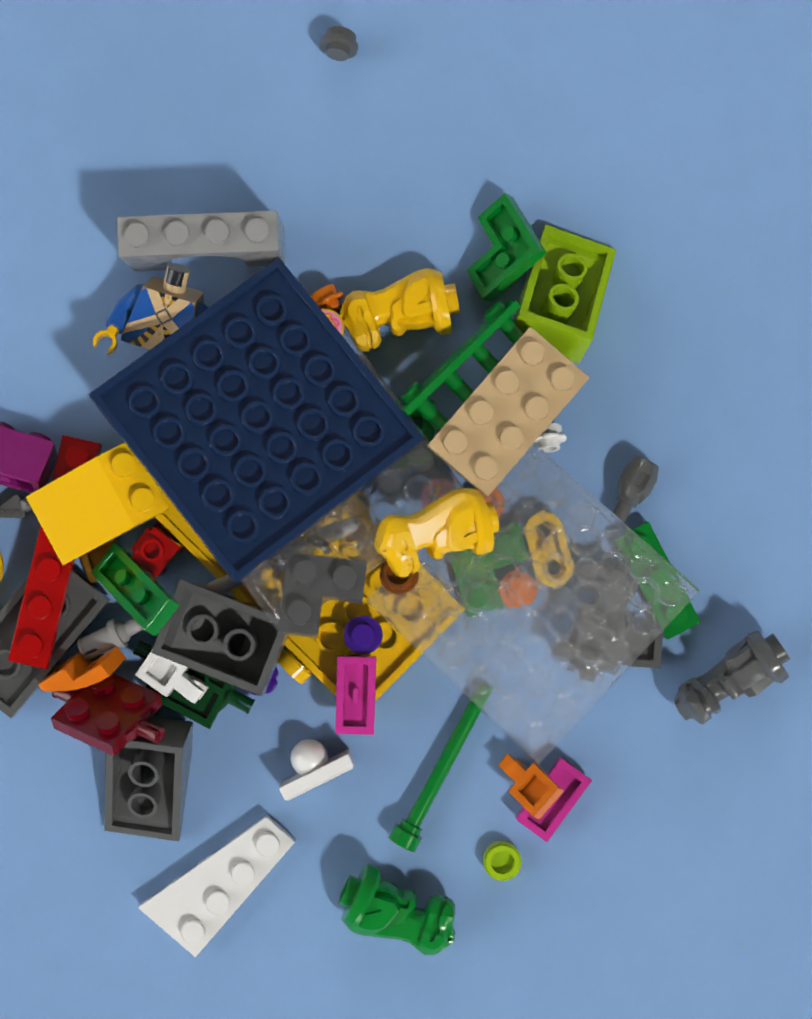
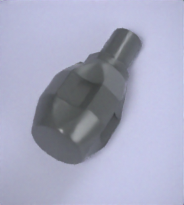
[611,456,659,524]

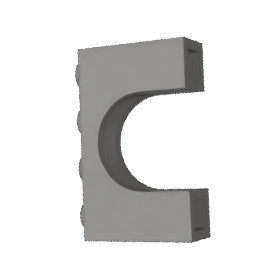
[117,211,285,271]

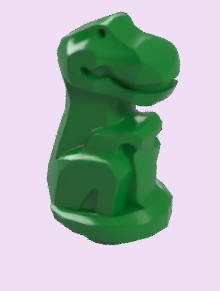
[338,863,455,955]

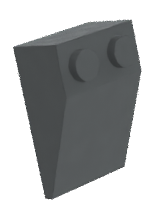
[151,579,288,696]
[104,716,193,842]

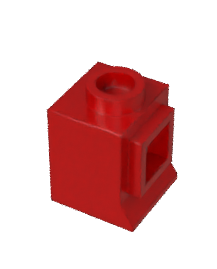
[131,523,185,577]

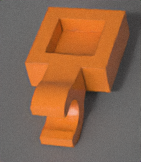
[498,754,564,819]

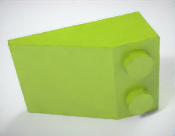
[507,224,616,364]

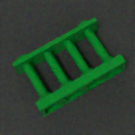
[399,300,524,475]

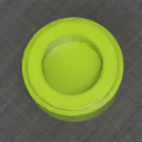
[483,840,522,881]

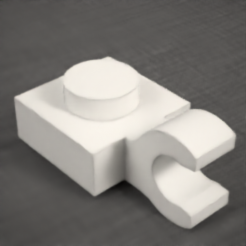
[135,650,209,704]

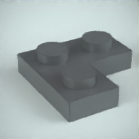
[277,552,367,638]

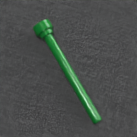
[388,680,493,852]

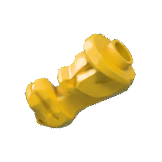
[340,268,460,352]
[374,488,499,577]

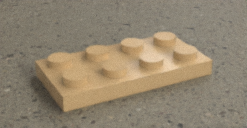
[427,327,590,498]

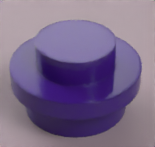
[344,615,383,654]

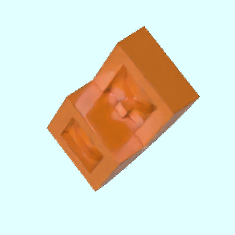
[38,646,126,692]

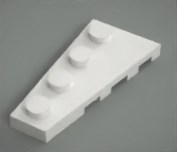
[138,814,296,957]

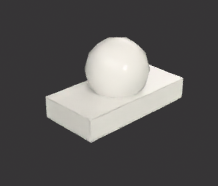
[279,739,355,801]

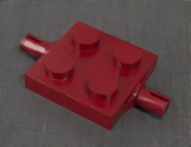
[51,673,165,757]

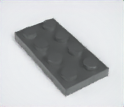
[0,569,111,718]

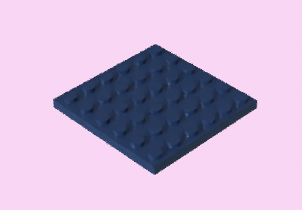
[88,257,425,584]

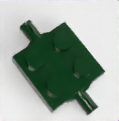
[133,640,255,729]

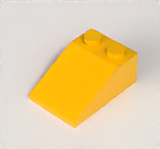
[26,443,169,565]

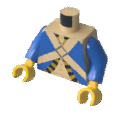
[93,263,209,355]

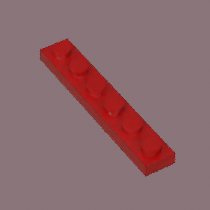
[8,435,102,669]

